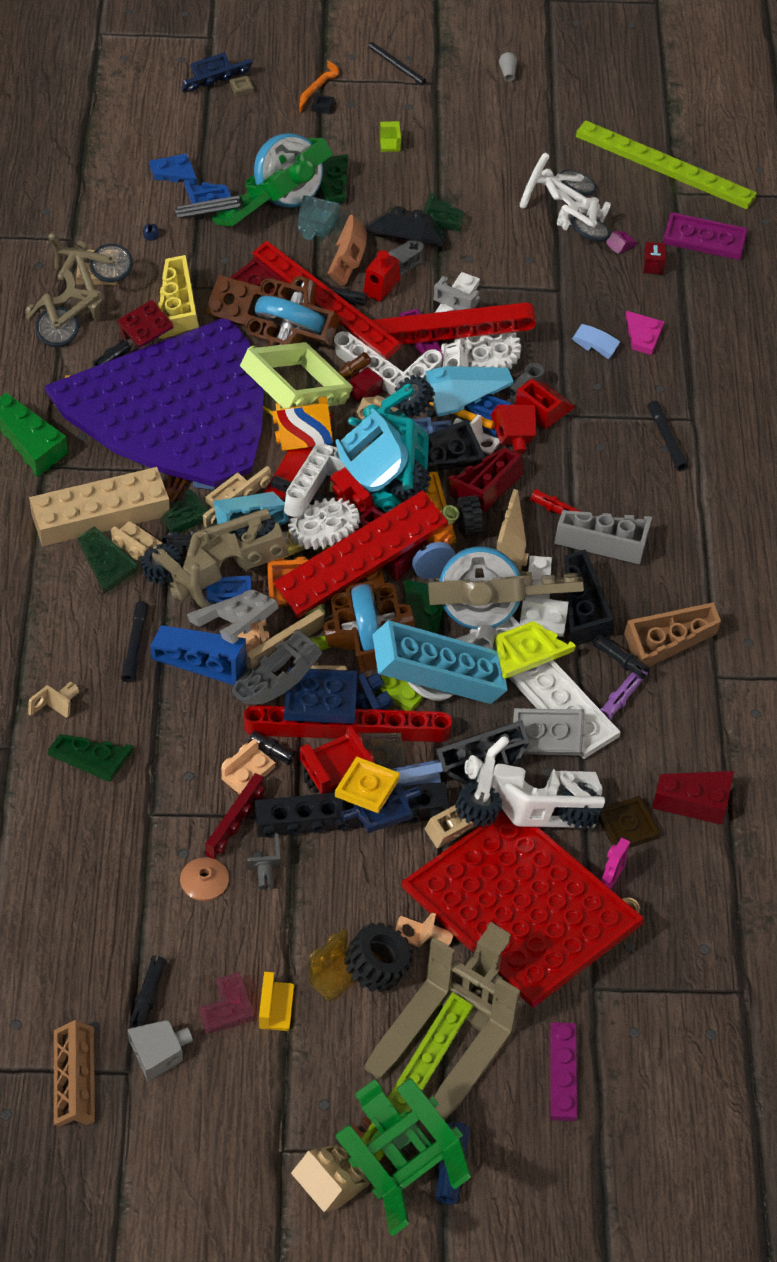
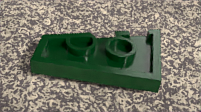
[48,734,134,782]

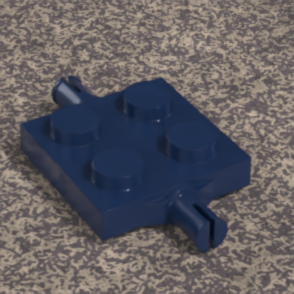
[341,783,421,834]

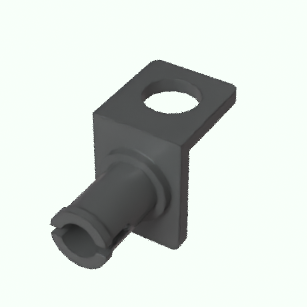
[247,833,280,890]

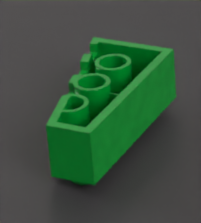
[0,393,68,477]

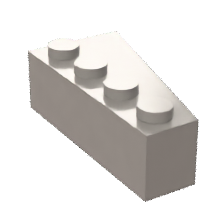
[554,510,652,565]

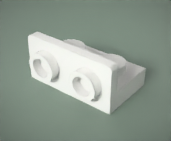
[520,596,569,637]

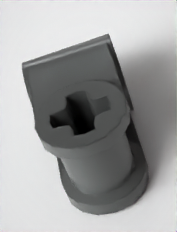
[389,240,423,275]

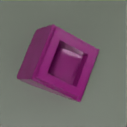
[606,231,637,254]

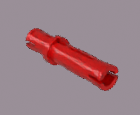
[530,488,582,515]

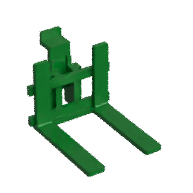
[336,1078,472,1236]

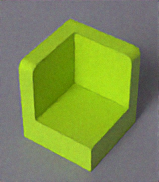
[380,121,401,152]

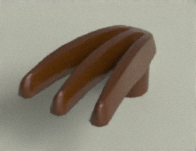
[166,475,187,502]

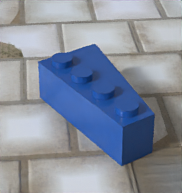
[150,625,246,685]

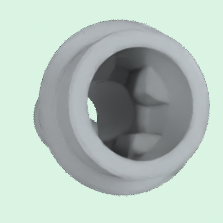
[499,52,517,82]

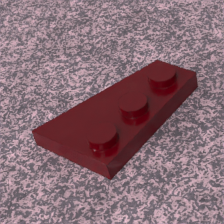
[230,257,293,301]

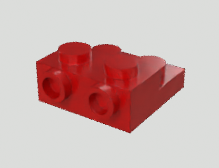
[330,467,374,516]

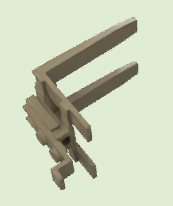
[364,922,520,1120]

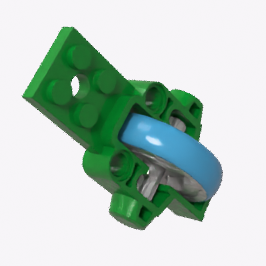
[212,133,333,226]

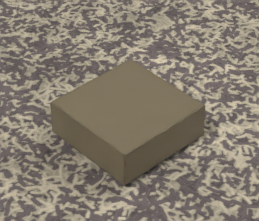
[230,76,254,97]

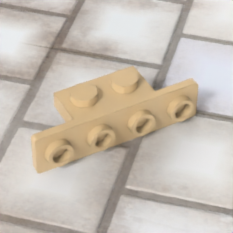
[203,466,271,528]

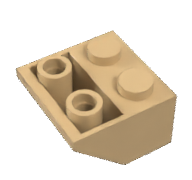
[291,1144,371,1212]

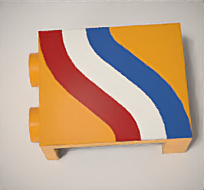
[272,396,333,451]

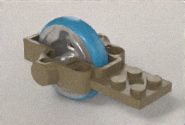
[428,546,584,630]

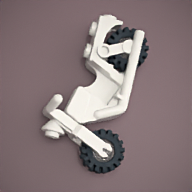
[455,736,605,829]

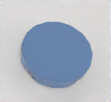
[412,542,456,579]

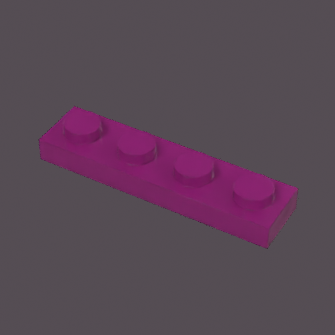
[550,1022,577,1121]

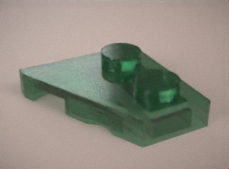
[424,192,464,231]

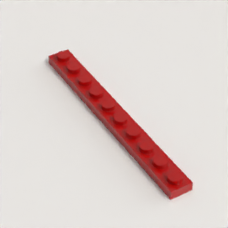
[252,241,401,360]

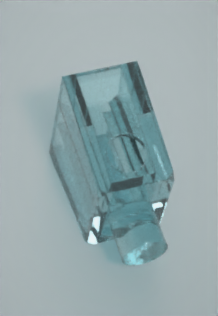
[298,195,339,240]

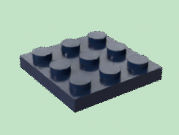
[284,668,358,724]

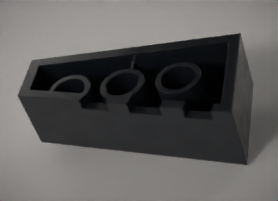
[427,419,485,472]
[564,549,614,645]

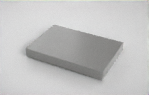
[513,708,584,755]

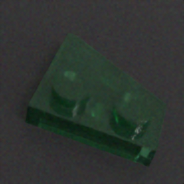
[162,489,209,533]

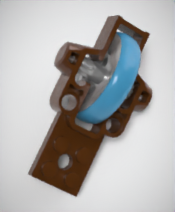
[205,275,342,346]
[323,567,416,673]

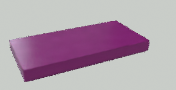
[663,212,748,260]

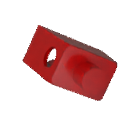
[363,250,400,302]
[490,405,536,454]

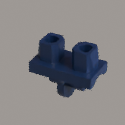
[356,673,394,710]

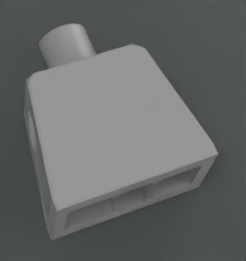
[128,1020,193,1082]

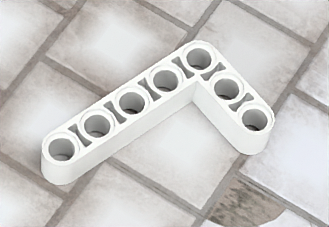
[334,331,443,401]
[284,444,359,517]

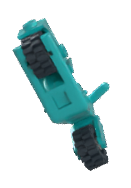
[348,375,435,512]

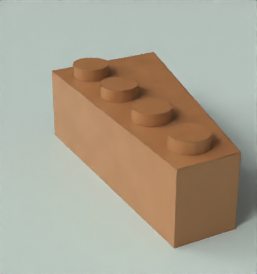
[624,602,721,667]

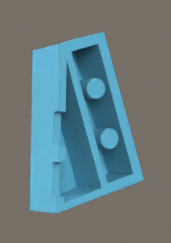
[213,492,289,539]

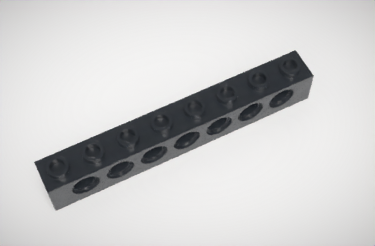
[255,782,449,838]

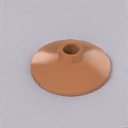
[180,857,229,901]

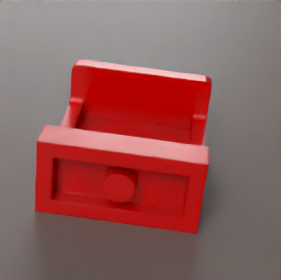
[300,726,375,794]

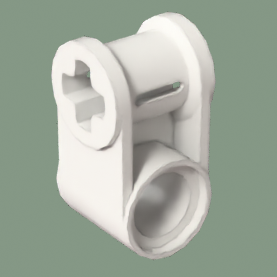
[441,338,468,367]

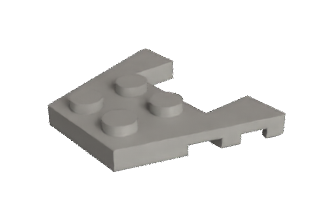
[187,590,279,644]

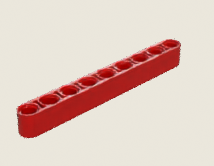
[352,303,536,345]
[244,705,452,742]

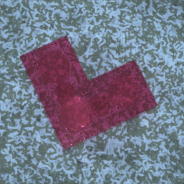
[198,972,254,1034]

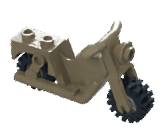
[140,508,290,608]

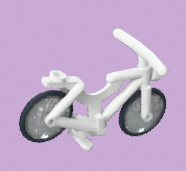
[519,153,610,242]

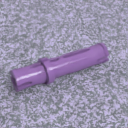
[600,670,648,720]

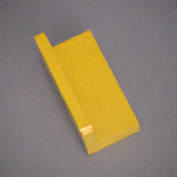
[259,972,294,1031]

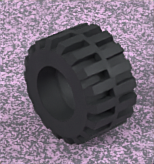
[344,922,413,993]

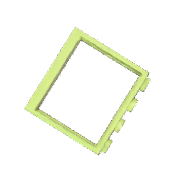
[240,342,353,408]

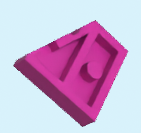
[625,311,664,355]
[601,837,630,889]

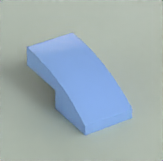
[572,324,620,359]

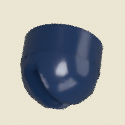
[143,223,159,241]

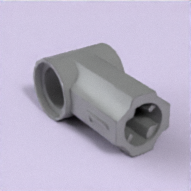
[456,625,497,649]

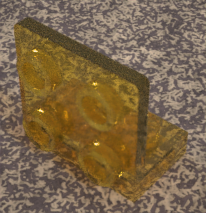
[309,928,353,1002]

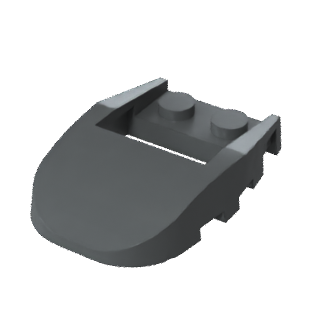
[232,629,322,705]

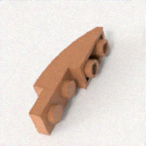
[327,214,367,286]

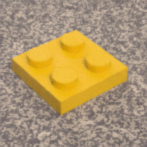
[335,757,400,813]

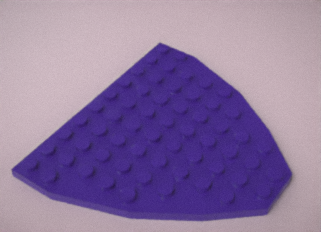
[45,318,263,487]

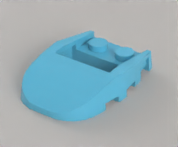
[336,408,408,492]

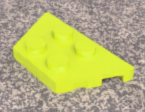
[495,621,576,679]

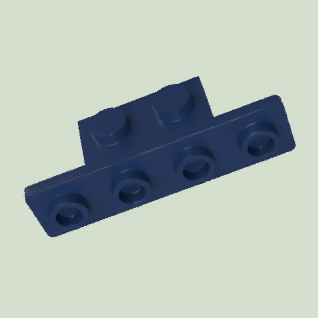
[181,52,253,92]

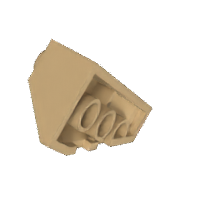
[496,489,529,571]

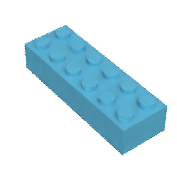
[372,620,507,704]

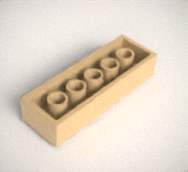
[29,467,170,547]

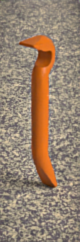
[299,61,340,113]

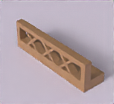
[54,1020,95,1127]

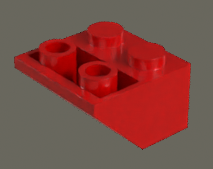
[515,379,575,430]

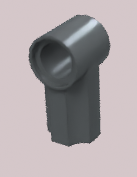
[506,363,544,402]

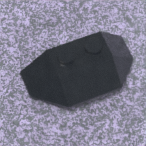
[366,206,447,247]
[435,720,530,786]

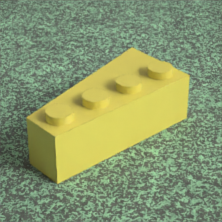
[158,255,199,339]

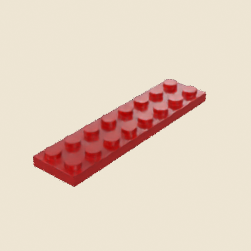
[273,490,448,618]

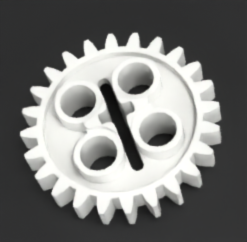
[455,332,521,369]
[288,498,360,550]

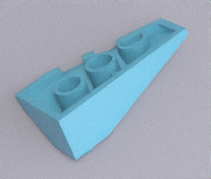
[425,366,514,417]

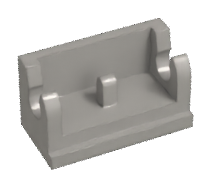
[433,276,480,310]

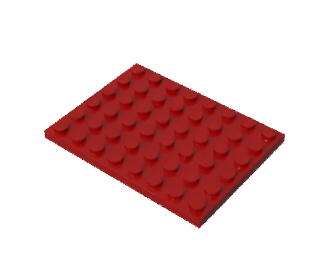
[401,810,644,1008]

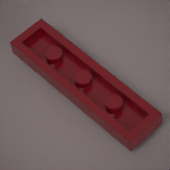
[205,773,265,859]

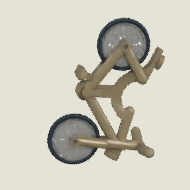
[25,233,133,347]

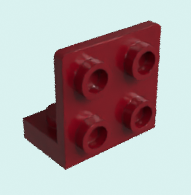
[117,300,174,348]

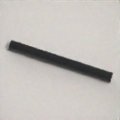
[368,42,426,85]

